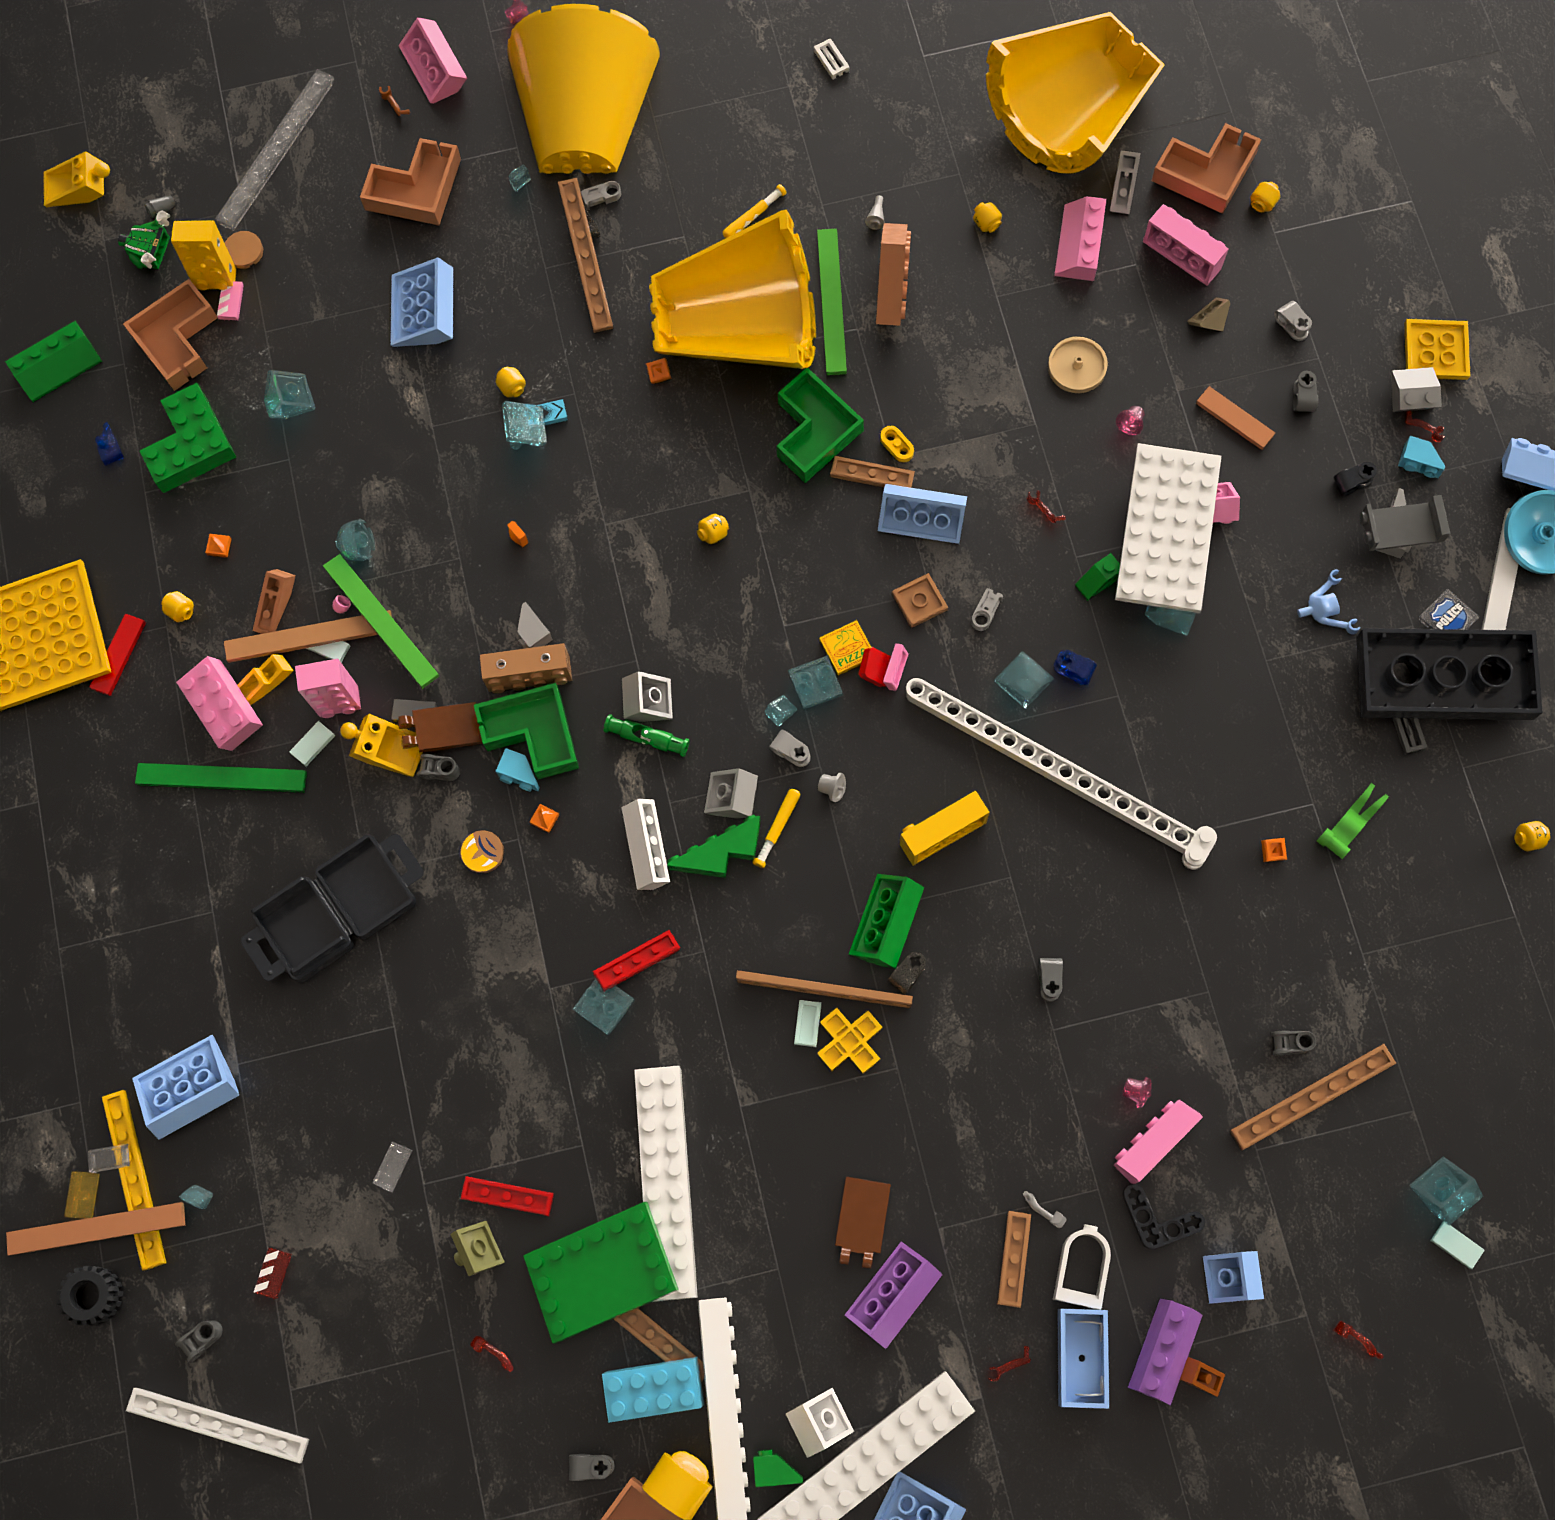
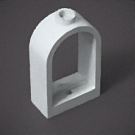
[1053,1224,1111,1310]

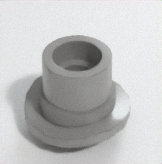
[818,772,846,802]

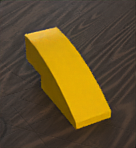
[237,654,293,706]

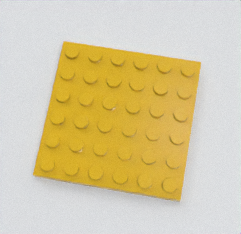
[0,559,111,711]

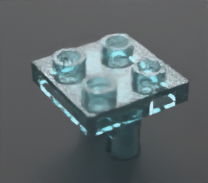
[502,401,547,450]
[788,655,843,710]
[573,979,635,1036]

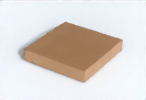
[892,573,948,628]

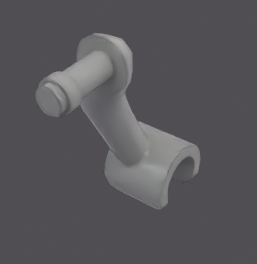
[1023,1191,1067,1228]

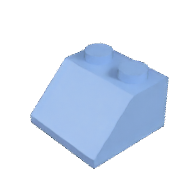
[1203,1251,1264,1304]

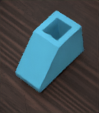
[1398,436,1445,478]
[496,748,540,792]

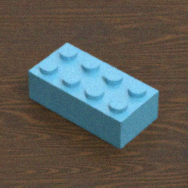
[602,1357,704,1423]

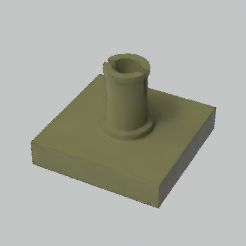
[451,1221,504,1276]

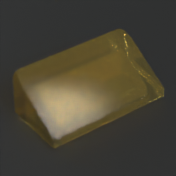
[65,1171,100,1219]

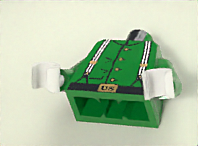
[118,210,170,269]

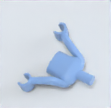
[1297,569,1360,634]

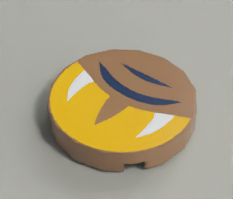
[461,830,504,873]

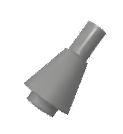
[865,195,885,230]

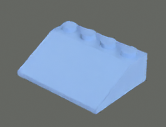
[391,258,453,347]
[132,1035,239,1139]
[874,1471,966,1520]

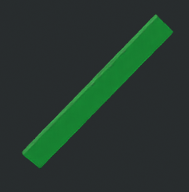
[135,763,307,793]

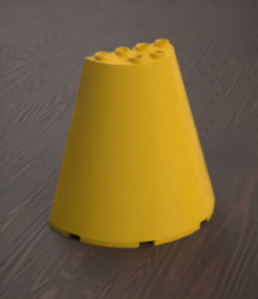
[507,4,660,174]
[986,12,1164,173]
[649,209,816,369]

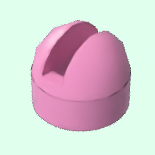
[332,595,351,614]

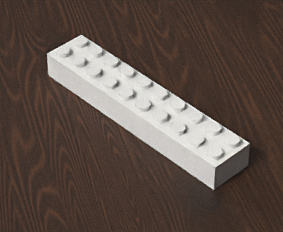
[635,1066,698,1302]
[758,1371,975,1520]

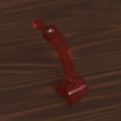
[1405,410,1445,442]
[1027,490,1066,523]
[1334,1321,1383,1359]
[471,1336,513,1371]
[988,1346,1031,1381]

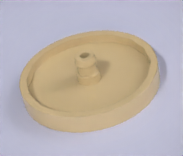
[1048,337,1108,393]

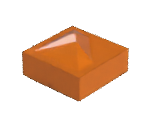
[646,358,672,384]
[507,521,528,547]
[205,534,231,557]
[530,804,559,833]
[1261,838,1287,862]

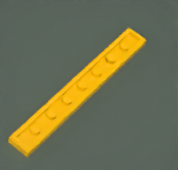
[102,1090,166,1271]

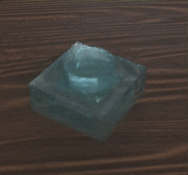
[508,165,531,192]

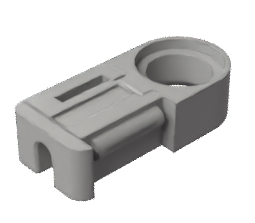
[581,181,621,210]
[971,588,1003,631]

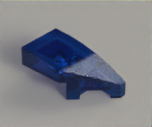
[95,422,124,465]

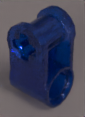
[1054,650,1097,685]

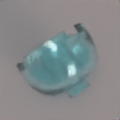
[336,519,375,561]

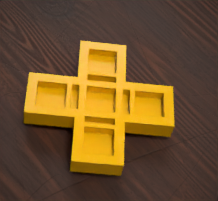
[817,1008,883,1074]

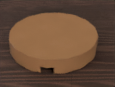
[225,231,264,269]

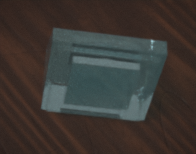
[765,695,797,726]
[180,1185,213,1209]

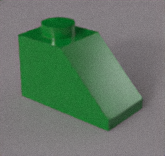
[1075,553,1120,601]
[753,1450,803,1487]

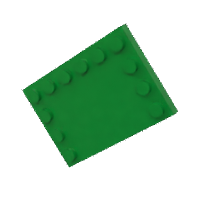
[523,1202,679,1344]

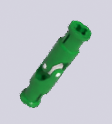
[603,714,690,757]

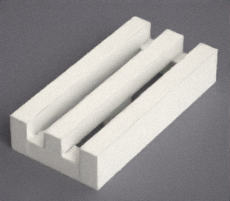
[814,38,849,79]

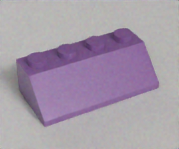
[845,1242,943,1349]
[1128,1299,1203,1405]

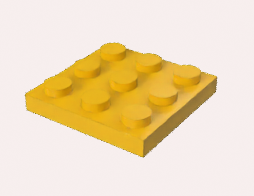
[1404,319,1470,380]

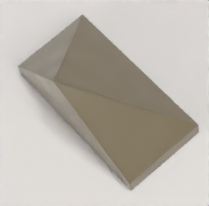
[1188,297,1230,331]

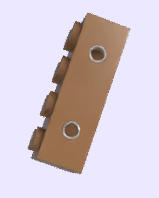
[480,643,572,693]

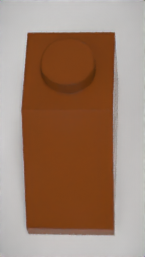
[1180,1357,1225,1397]

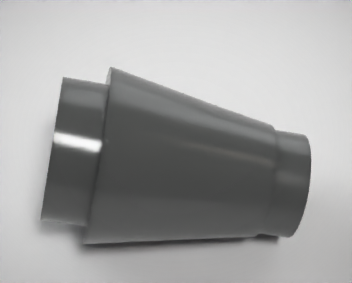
[144,195,176,219]

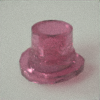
[505,0,529,25]
[1116,406,1145,435]
[1123,1077,1151,1108]

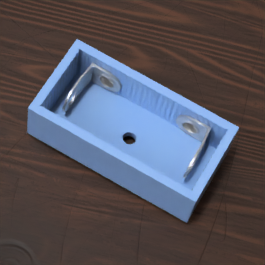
[1058,1309,1109,1409]

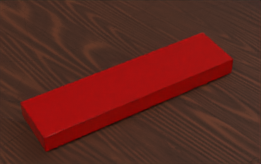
[89,614,146,696]
[593,930,680,992]
[460,1176,554,1216]

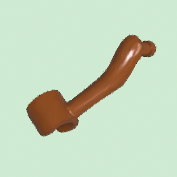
[379,86,410,116]

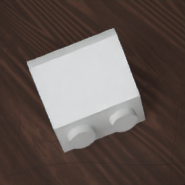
[786,1388,854,1458]

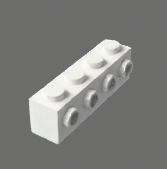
[621,799,670,890]

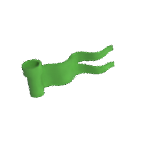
[1316,783,1389,859]

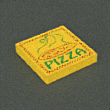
[819,620,871,675]

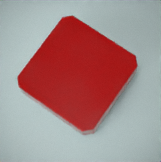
[859,647,891,687]

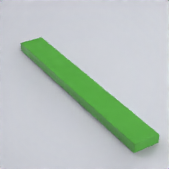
[817,229,847,375]
[323,554,439,689]

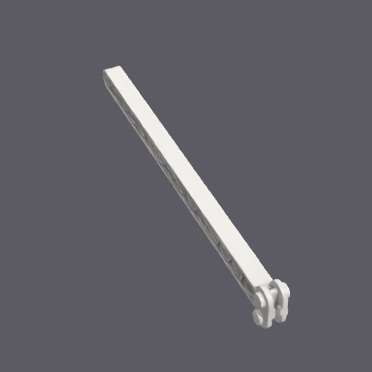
[906,678,1217,870]

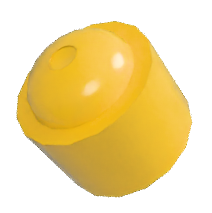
[642,1451,713,1520]

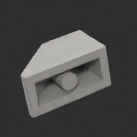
[517,602,553,649]

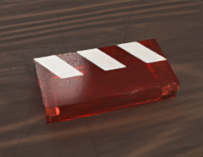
[254,1247,292,1299]

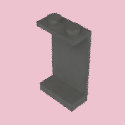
[1360,495,1451,551]

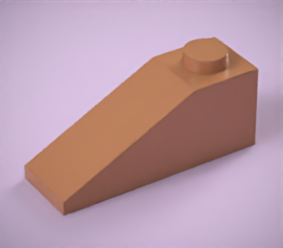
[253,569,296,634]

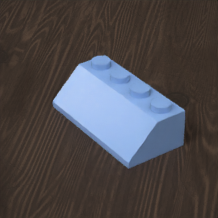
[1502,438,1555,491]
[878,484,967,544]

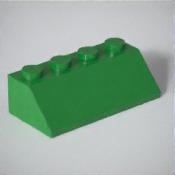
[5,321,102,402]
[849,874,924,969]

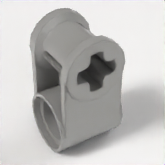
[1274,301,1312,341]
[769,730,810,767]

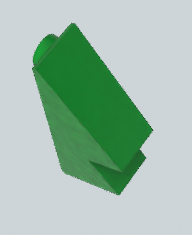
[667,815,761,878]

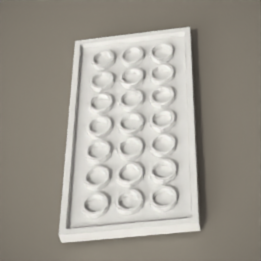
[1115,443,1221,613]

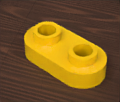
[880,426,914,462]

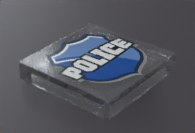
[1418,589,1480,630]

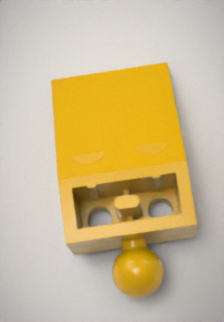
[44,151,110,207]
[340,714,423,777]

